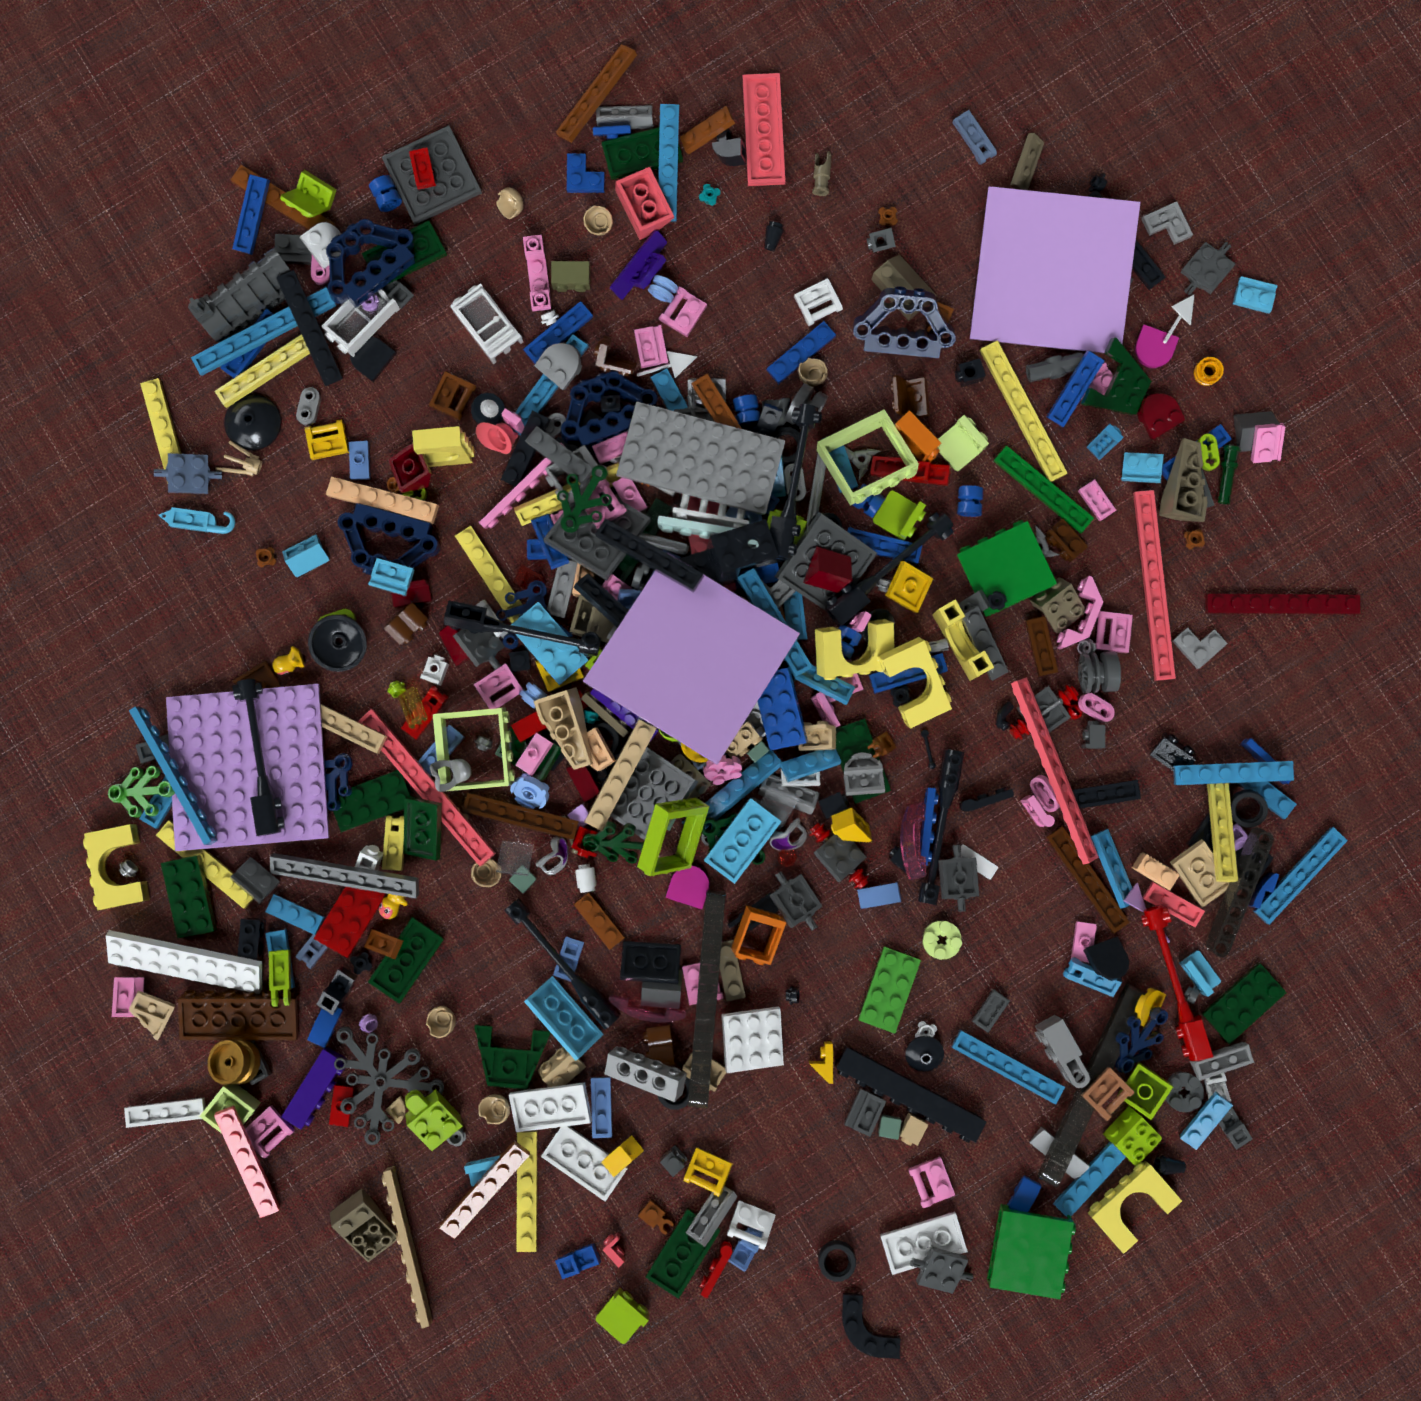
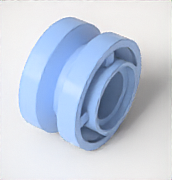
[648,275,678,303]
[519,682,547,709]

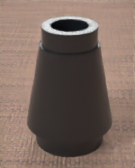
[764,221,784,251]
[1154,1155,1186,1175]

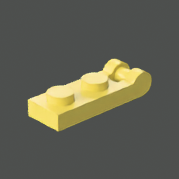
[382,815,404,871]

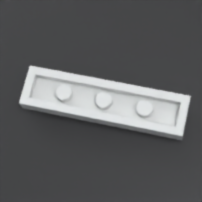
[124,1097,206,1128]

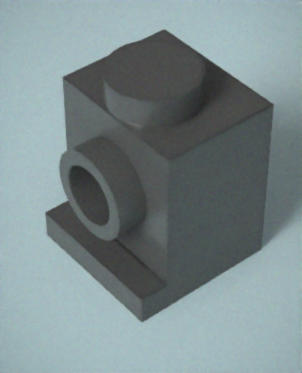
[866,228,896,253]
[1082,721,1105,749]
[660,1145,688,1177]

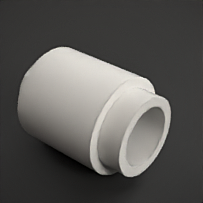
[575,864,597,893]

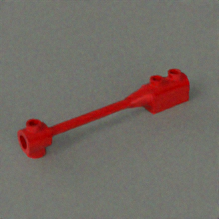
[1141,905,1213,1061]

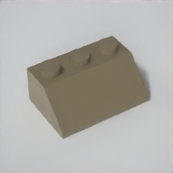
[871,255,937,321]

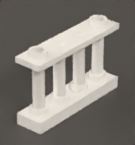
[673,494,749,528]

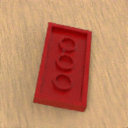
[313,887,387,958]

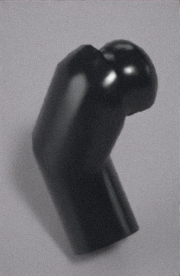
[996,701,1014,731]

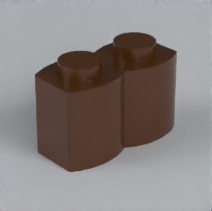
[384,601,428,645]
[643,1024,675,1066]

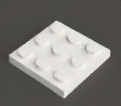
[722,1007,784,1073]

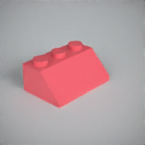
[615,167,674,240]

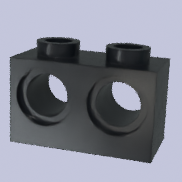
[238,918,266,960]

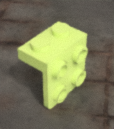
[938,415,989,471]

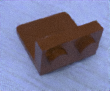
[594,336,637,376]
[891,375,930,418]

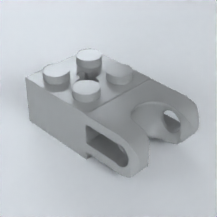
[1035,1015,1090,1088]

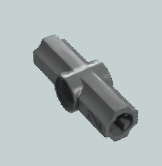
[1026,352,1084,382]

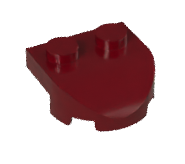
[1138,393,1185,439]

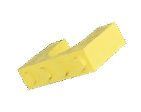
[412,426,475,467]
[933,599,994,681]
[815,619,894,680]
[877,637,952,729]
[83,824,150,910]
[1088,1161,1182,1254]

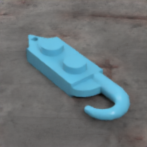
[159,507,236,534]

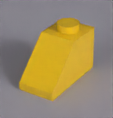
[831,808,872,842]

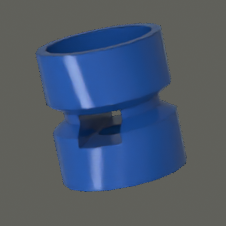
[369,175,402,212]
[733,395,760,428]
[853,483,886,518]
[957,485,984,517]
[838,625,862,660]

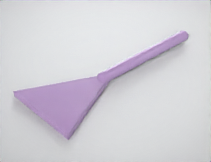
[1123,883,1170,943]

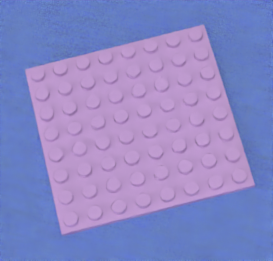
[970,187,1140,353]
[583,552,800,765]
[166,684,329,851]

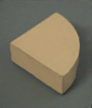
[386,1096,406,1124]

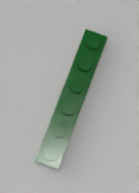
[993,445,1094,534]

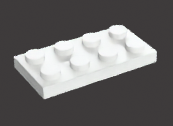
[509,1082,592,1132]
[541,1126,628,1202]
[880,1212,968,1275]

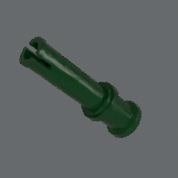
[1217,445,1241,505]

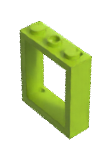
[637,798,709,876]

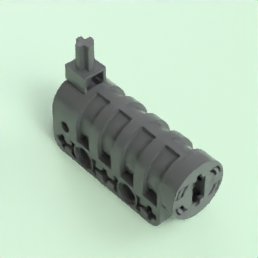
[188,247,291,343]

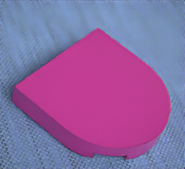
[1135,325,1179,368]
[665,866,709,909]

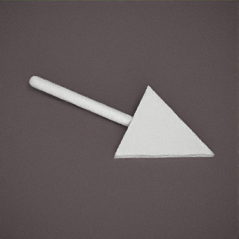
[1163,295,1194,343]
[637,351,697,378]

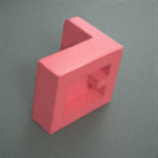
[603,1232,625,1268]

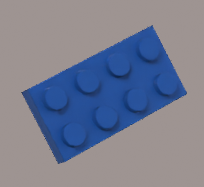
[757,667,808,751]

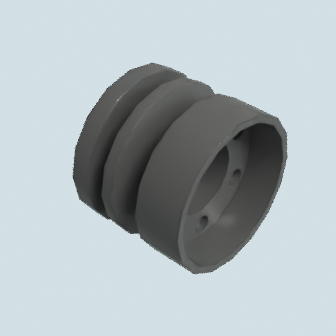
[1078,651,1121,693]

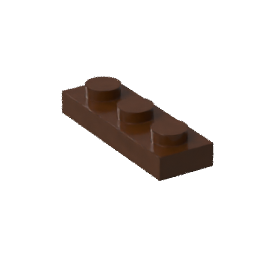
[1025,616,1058,677]

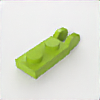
[269,950,291,1007]

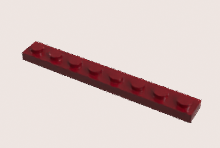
[1205,594,1361,615]

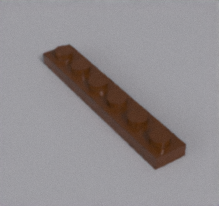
[462,793,580,840]
[1046,826,1130,933]

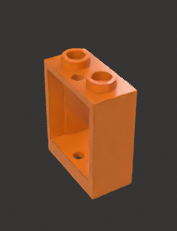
[895,410,941,462]
[731,906,787,965]

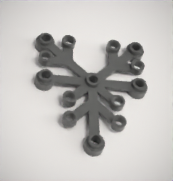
[334,1026,444,1145]

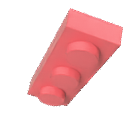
[1143,881,1205,927]

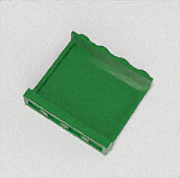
[957,520,1058,617]
[987,1204,1076,1299]

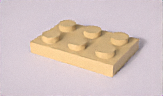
[1170,839,1233,908]

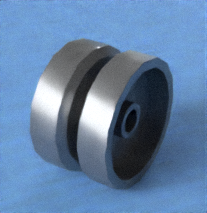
[785,383,828,432]

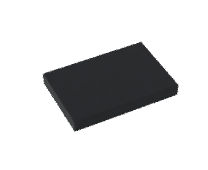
[620,941,681,984]

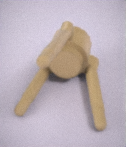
[215,441,262,477]

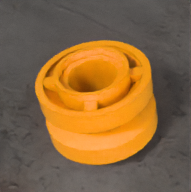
[1193,357,1224,386]

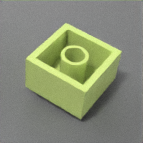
[199,1084,261,1133]

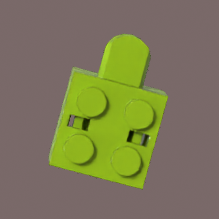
[405,1090,463,1151]

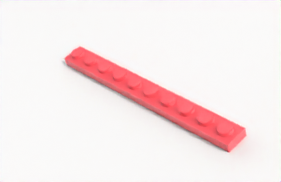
[1133,490,1176,681]
[1011,677,1099,865]
[358,709,496,866]

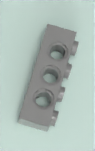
[605,1046,687,1102]

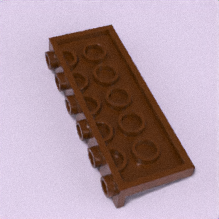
[178,990,300,1040]

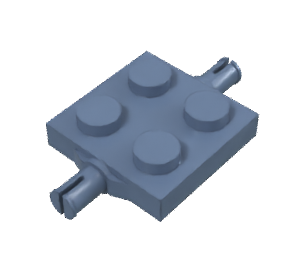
[154,453,222,494]

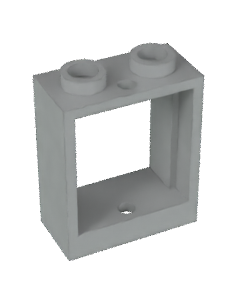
[545,445,603,505]

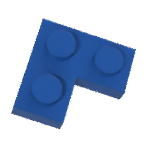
[567,153,605,193]

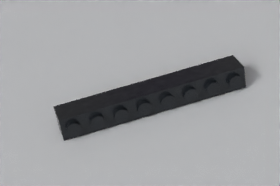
[835,1045,987,1143]

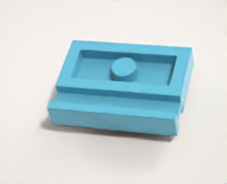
[1233,276,1278,314]
[1121,452,1164,483]
[368,558,415,596]

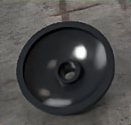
[224,394,282,451]
[308,614,367,672]

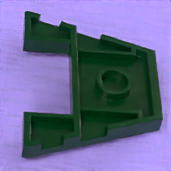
[1080,337,1152,415]
[474,1024,551,1089]

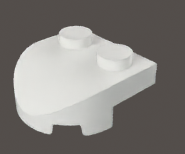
[300,222,341,269]

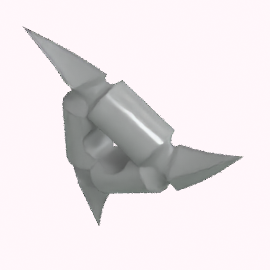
[844,446,881,481]
[1035,525,1060,557]

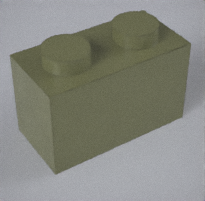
[551,261,591,292]

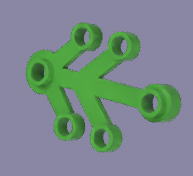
[108,766,175,818]

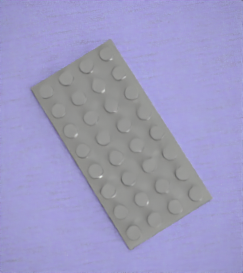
[616,402,785,515]

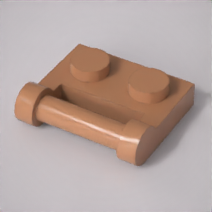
[1081,1067,1134,1121]

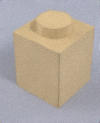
[899,1112,928,1146]

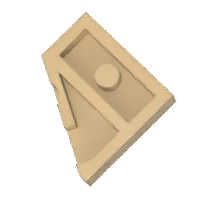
[129,990,175,1040]

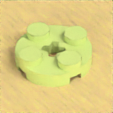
[922,921,962,960]

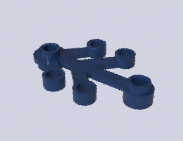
[496,580,551,649]
[324,753,353,811]
[1115,1007,1168,1073]

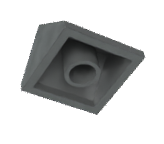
[1233,411,1280,452]
[641,969,683,1009]

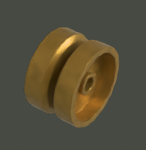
[208,1040,260,1084]

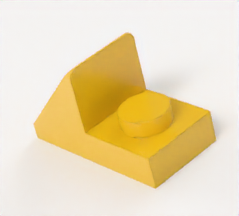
[808,1041,833,1084]
[601,1135,644,1178]

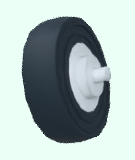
[471,393,505,425]

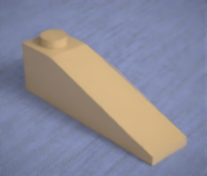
[534,687,592,770]

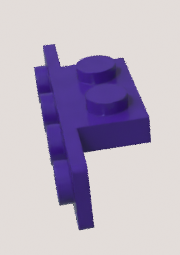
[610,230,667,300]

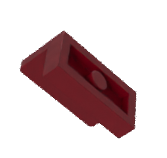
[391,580,432,608]
[566,766,600,802]

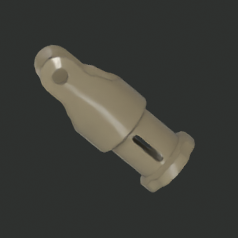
[812,151,831,196]

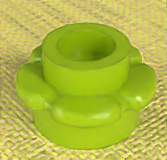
[387,681,406,698]

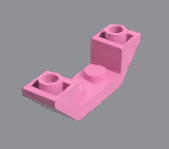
[523,235,551,312]
[1056,576,1103,650]

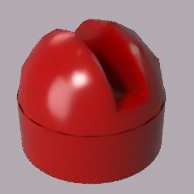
[1066,704,1083,720]

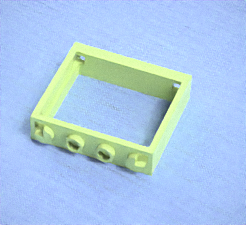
[817,410,919,506]
[433,708,515,791]

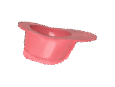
[476,422,518,454]

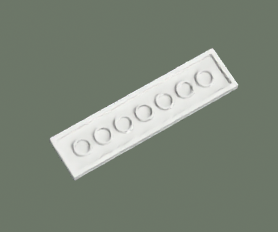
[106,930,262,994]

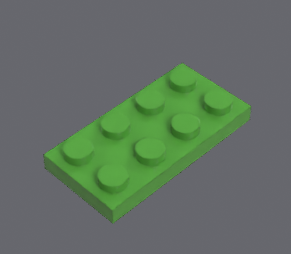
[858,946,921,1034]

